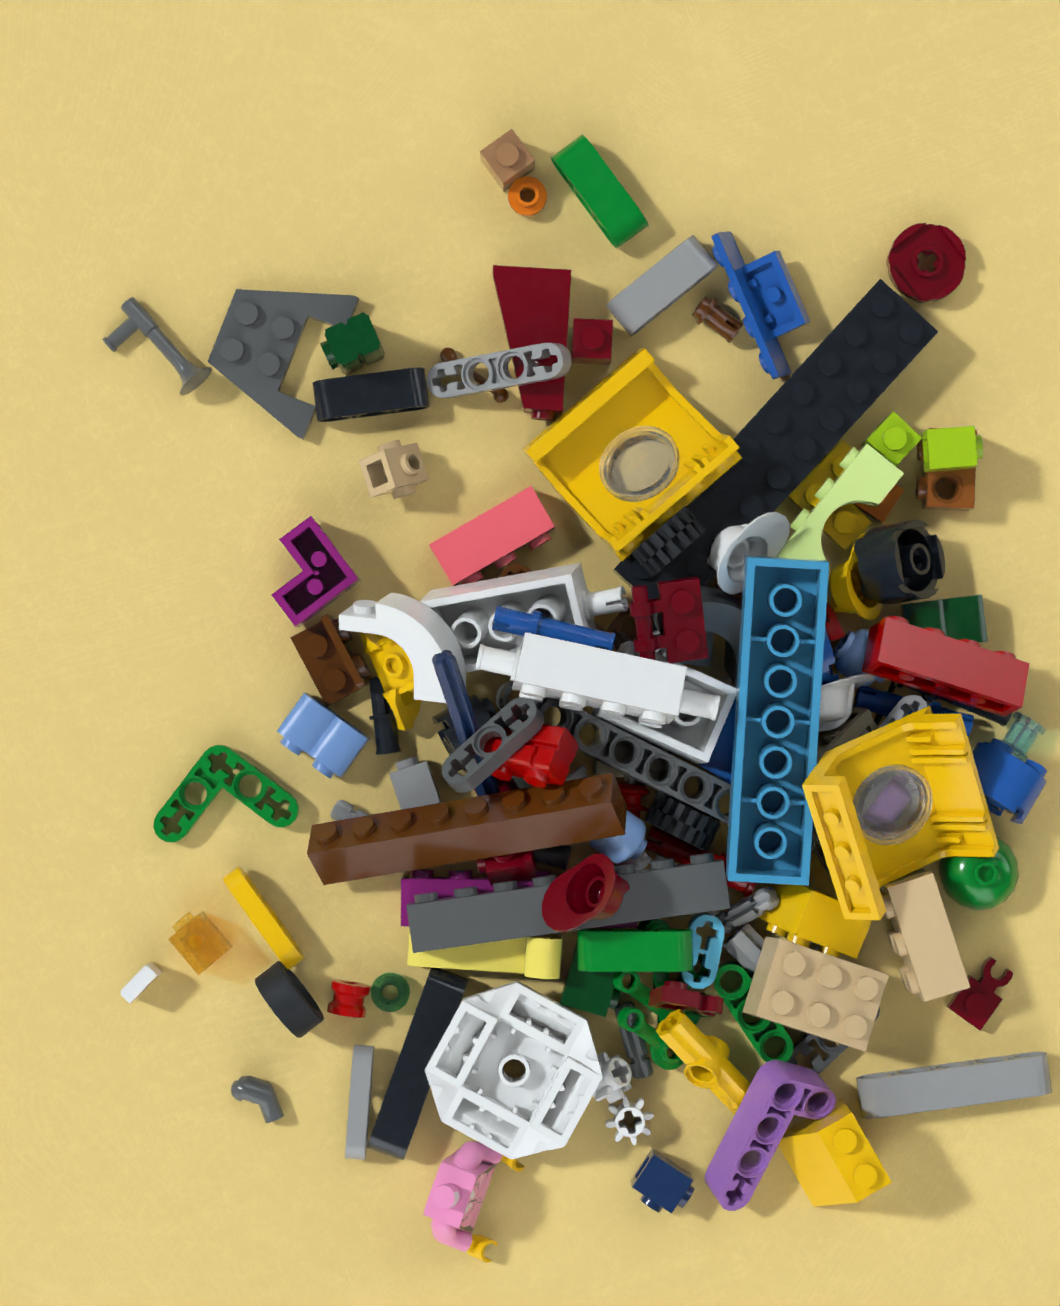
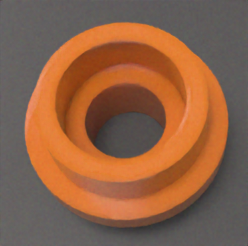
[508,176,547,216]

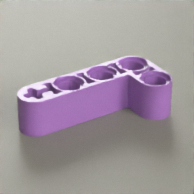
[704,1060,836,1211]

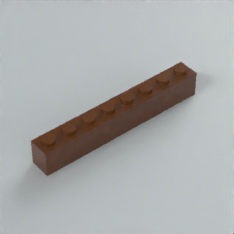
[307,773,627,885]

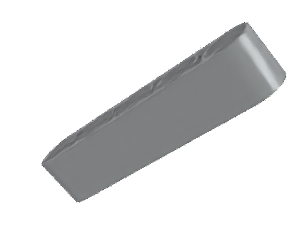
[856,1052,1052,1118]

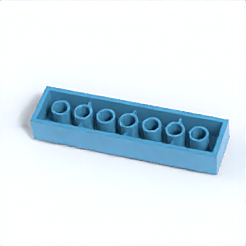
[725,556,829,886]

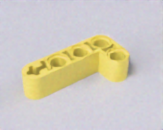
[407,928,562,979]

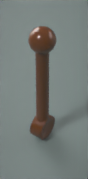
[440,348,509,403]

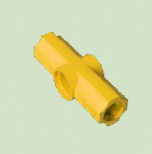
[656,1009,751,1114]

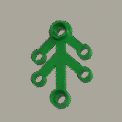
[613,919,708,1070]

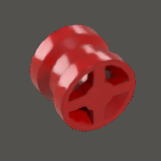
[327,979,370,1018]

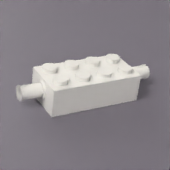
[420,563,628,673]
[475,632,720,728]

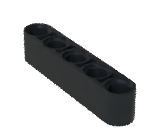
[367,968,468,1160]

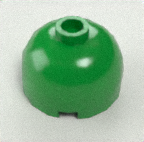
[938,836,1019,910]

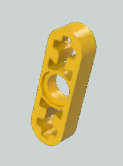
[223,866,305,970]

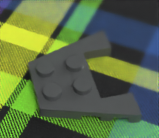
[208,289,359,440]

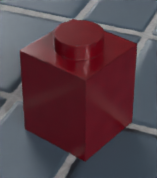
[571,318,613,365]

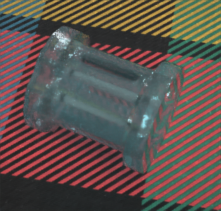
[998,711,1046,762]

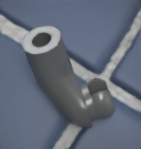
[231,1075,284,1123]

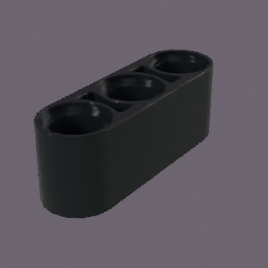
[312,367,430,422]

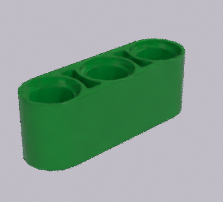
[550,134,649,249]
[577,929,693,972]
[712,961,793,1062]

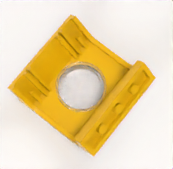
[521,348,742,561]
[802,706,999,920]

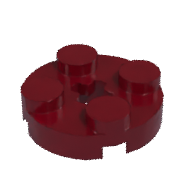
[886,223,966,303]

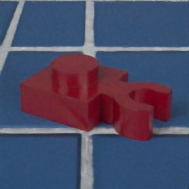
[946,957,1013,1031]
[648,981,724,1017]

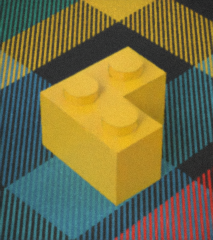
[758,883,872,959]

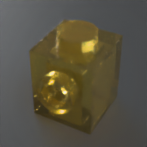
[168,911,233,976]

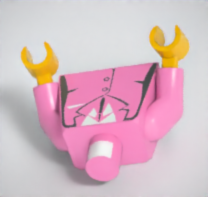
[424,1141,525,1263]

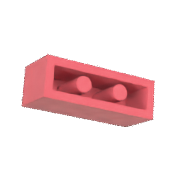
[429,486,555,586]

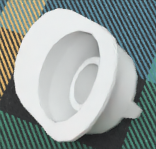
[707,512,790,594]
[819,674,875,732]

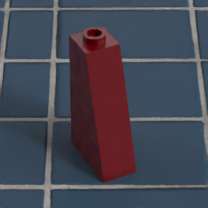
[493,265,572,421]

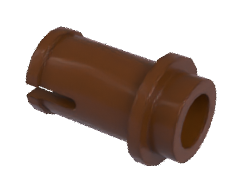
[692,296,744,343]

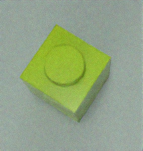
[861,411,922,466]
[921,426,983,472]

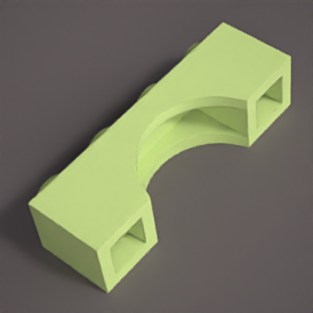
[776,444,904,567]

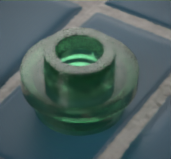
[371,972,410,1012]

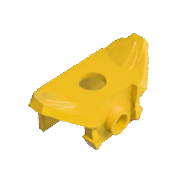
[359,632,421,731]

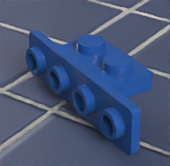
[711,231,810,379]

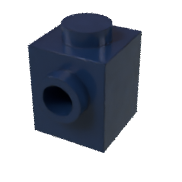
[631,1148,695,1214]

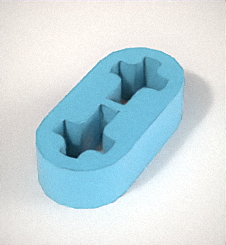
[679,913,725,989]

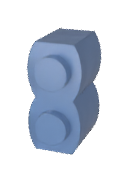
[277,693,370,778]

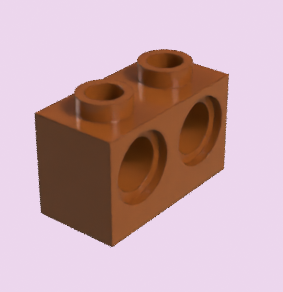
[916,428,977,511]

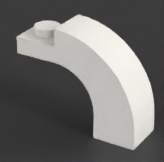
[339,592,466,703]

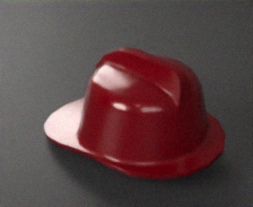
[542,854,630,932]

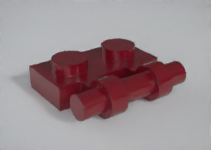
[629,577,709,663]

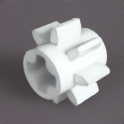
[593,1052,632,1104]
[605,1094,654,1145]

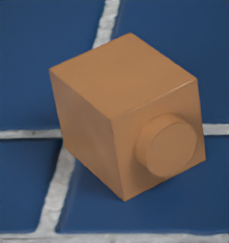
[480,129,535,192]

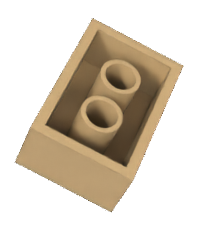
[880,868,970,1002]
[742,936,889,1052]

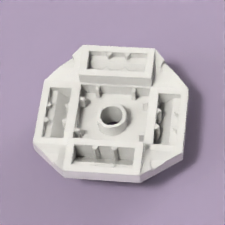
[425,981,603,1159]

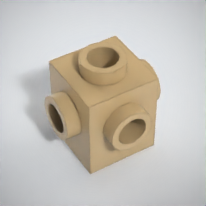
[359,440,429,499]

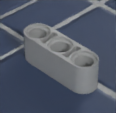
[606,235,719,336]

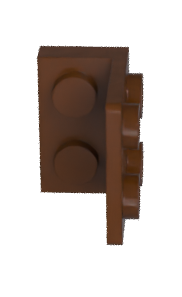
[290,614,371,707]

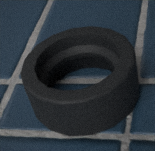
[255,961,324,1038]

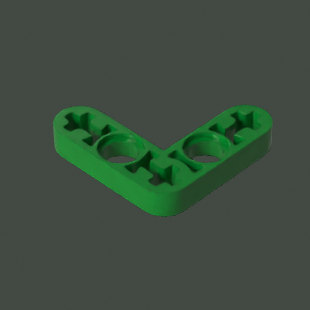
[153,745,300,842]

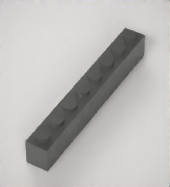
[406,853,730,953]

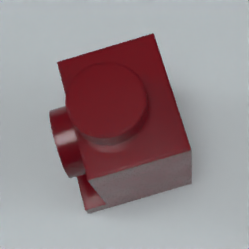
[477,850,537,886]

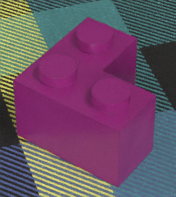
[271,516,361,628]

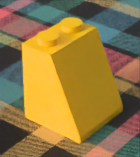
[778,1099,892,1207]

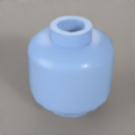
[833,629,885,687]
[589,810,647,864]

